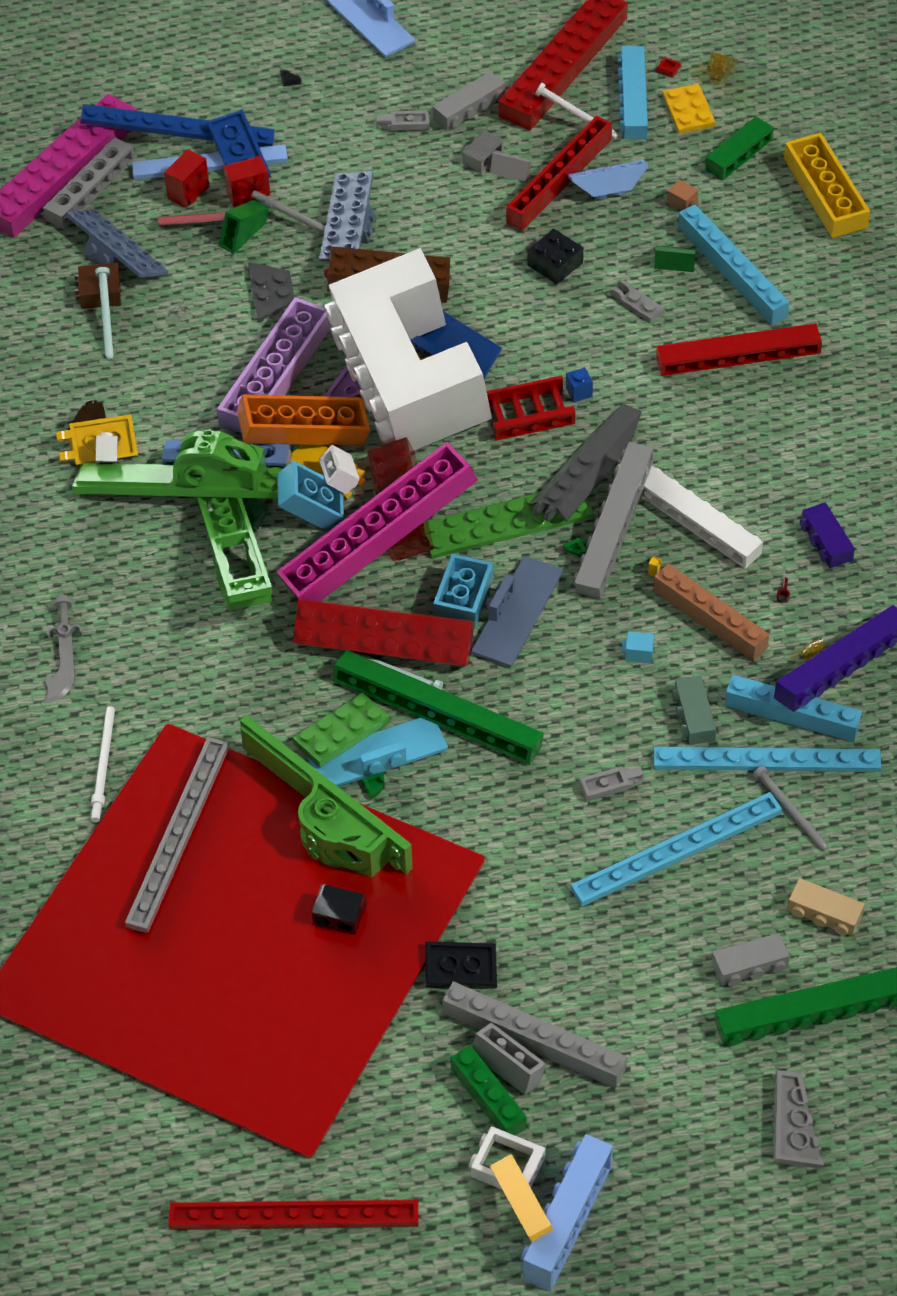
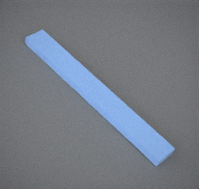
[132,145,288,180]

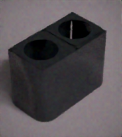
[312,884,367,935]

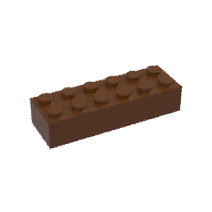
[327,247,450,303]

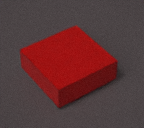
[656,57,681,78]

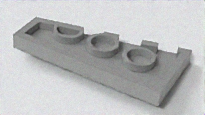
[773,1070,824,1168]

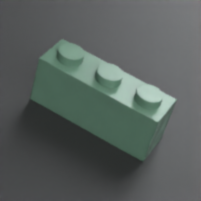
[671,676,716,745]

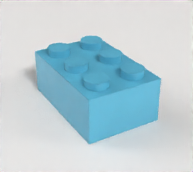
[278,461,344,530]
[433,554,494,629]

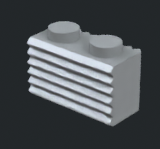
[462,130,504,173]

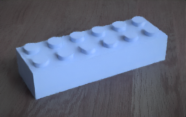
[521,1134,613,1292]

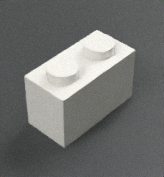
[319,445,360,495]

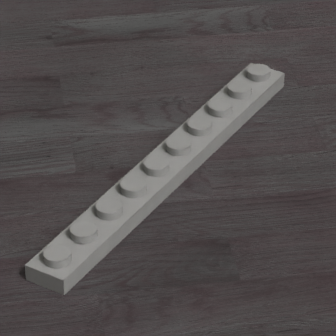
[125,737,229,933]

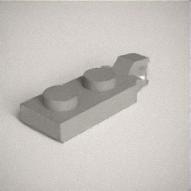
[376,111,430,130]
[579,766,644,801]

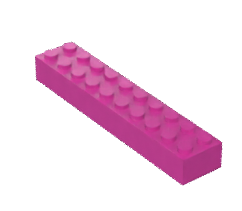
[0,93,137,238]
[277,442,478,601]

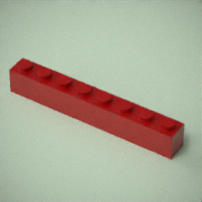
[506,115,612,231]
[656,323,822,376]

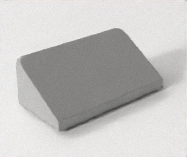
[490,151,531,182]

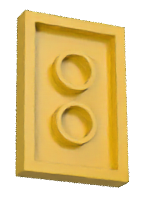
[662,84,716,134]

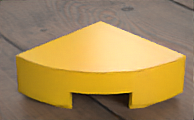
[648,556,662,577]

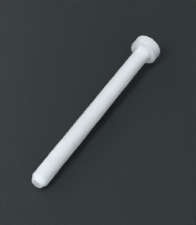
[535,83,618,139]

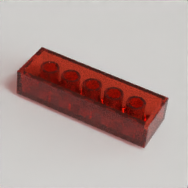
[367,437,434,561]

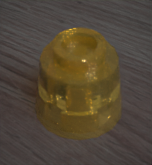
[801,638,826,662]

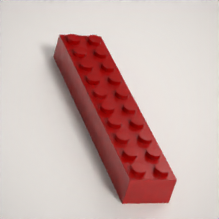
[498,0,628,130]

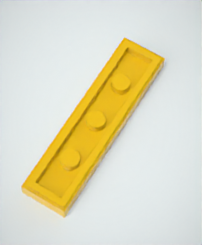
[490,1154,554,1242]

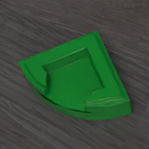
[362,772,384,800]

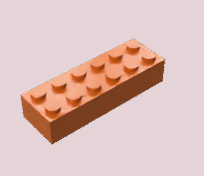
[237,394,370,445]

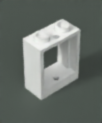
[469,1126,546,1190]

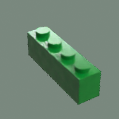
[705,116,774,181]
[450,1045,527,1136]

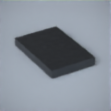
[425,941,497,989]

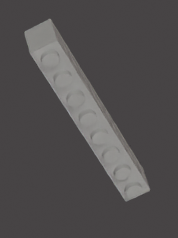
[573,442,654,600]
[443,981,627,1089]

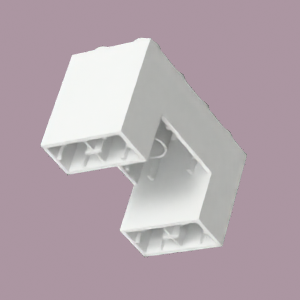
[324,248,492,455]

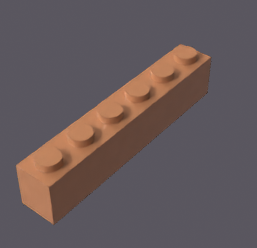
[653,563,769,662]

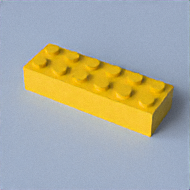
[784,133,870,238]

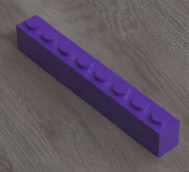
[774,605,897,712]

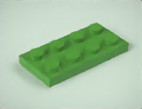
[292,693,391,768]

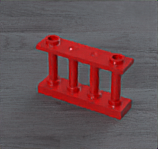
[486,376,576,441]

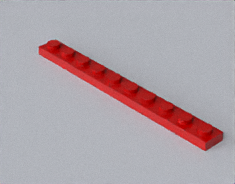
[168,1199,419,1230]

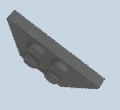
[248,262,294,323]

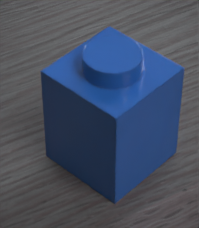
[566,367,593,403]

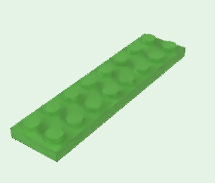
[419,493,594,559]

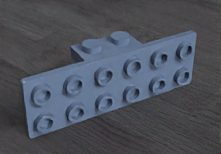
[319,171,375,262]
[66,209,168,278]
[472,556,563,667]

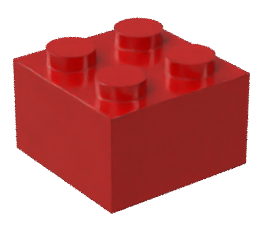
[164,149,210,208]
[224,156,270,208]

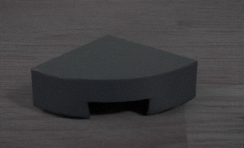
[280,70,302,87]

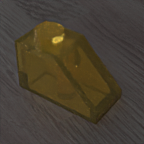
[705,52,738,82]

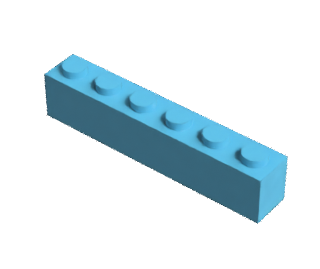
[618,46,648,139]
[725,675,862,742]

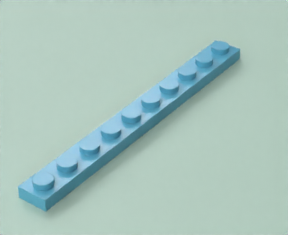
[654,747,881,772]
[571,792,782,907]

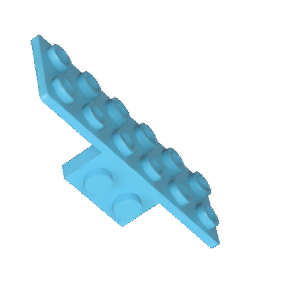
[307,718,448,787]

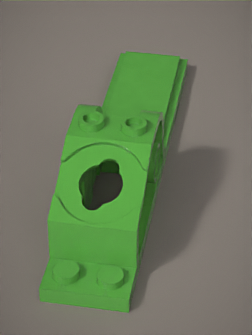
[72,430,282,499]
[196,497,273,611]
[240,715,413,877]

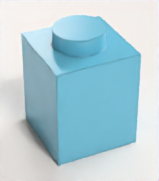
[622,631,654,663]

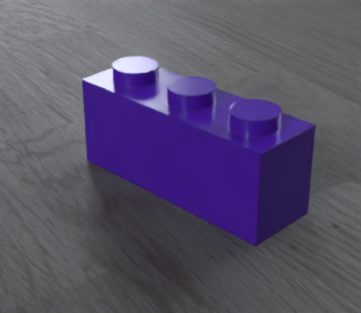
[800,502,855,568]

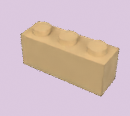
[787,878,865,937]

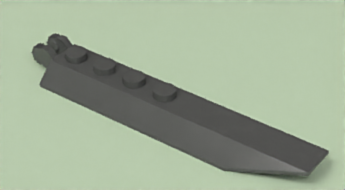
[530,404,642,522]

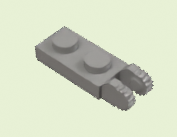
[610,280,664,323]

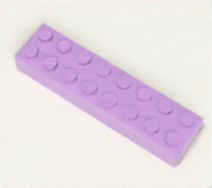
[217,297,332,433]

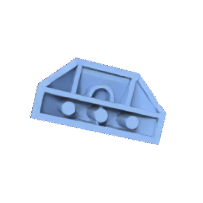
[568,160,648,199]

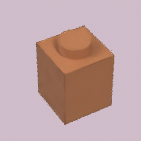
[667,180,699,211]

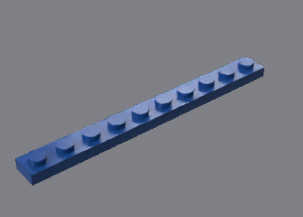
[81,104,275,147]

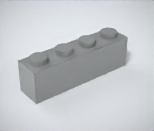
[432,71,505,131]

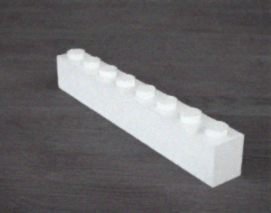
[618,463,763,569]

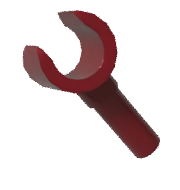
[776,577,790,603]

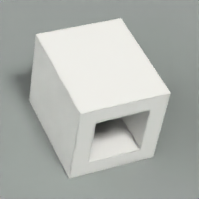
[95,432,117,463]

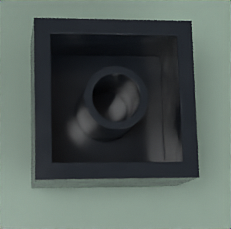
[527,228,584,285]

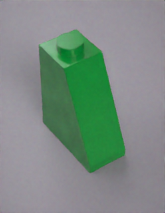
[218,200,269,254]

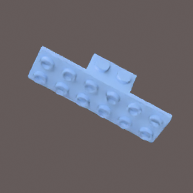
[325,0,415,57]

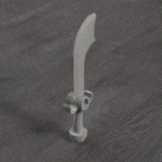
[44,595,83,703]

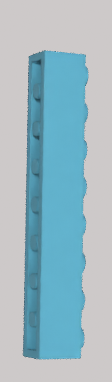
[678,205,789,326]

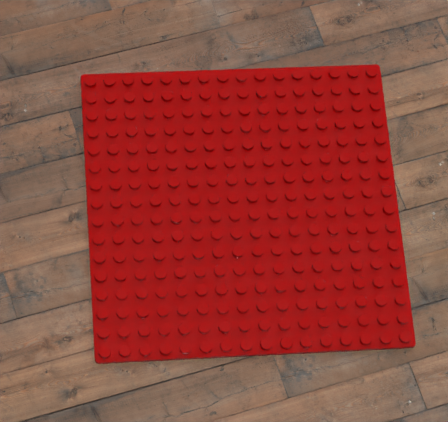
[0,724,485,1158]

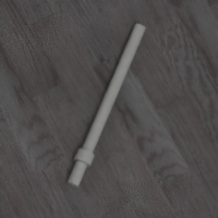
[251,190,325,234]

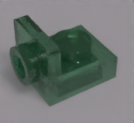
[245,498,268,531]

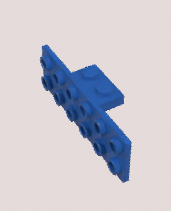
[410,311,502,379]

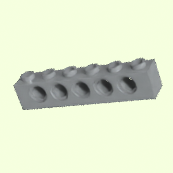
[43,137,135,229]

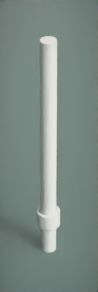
[91,706,115,822]

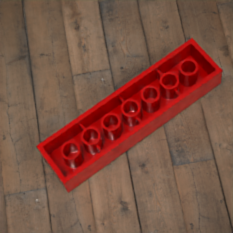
[293,599,475,666]

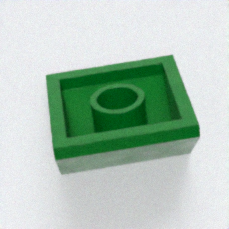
[654,245,697,272]

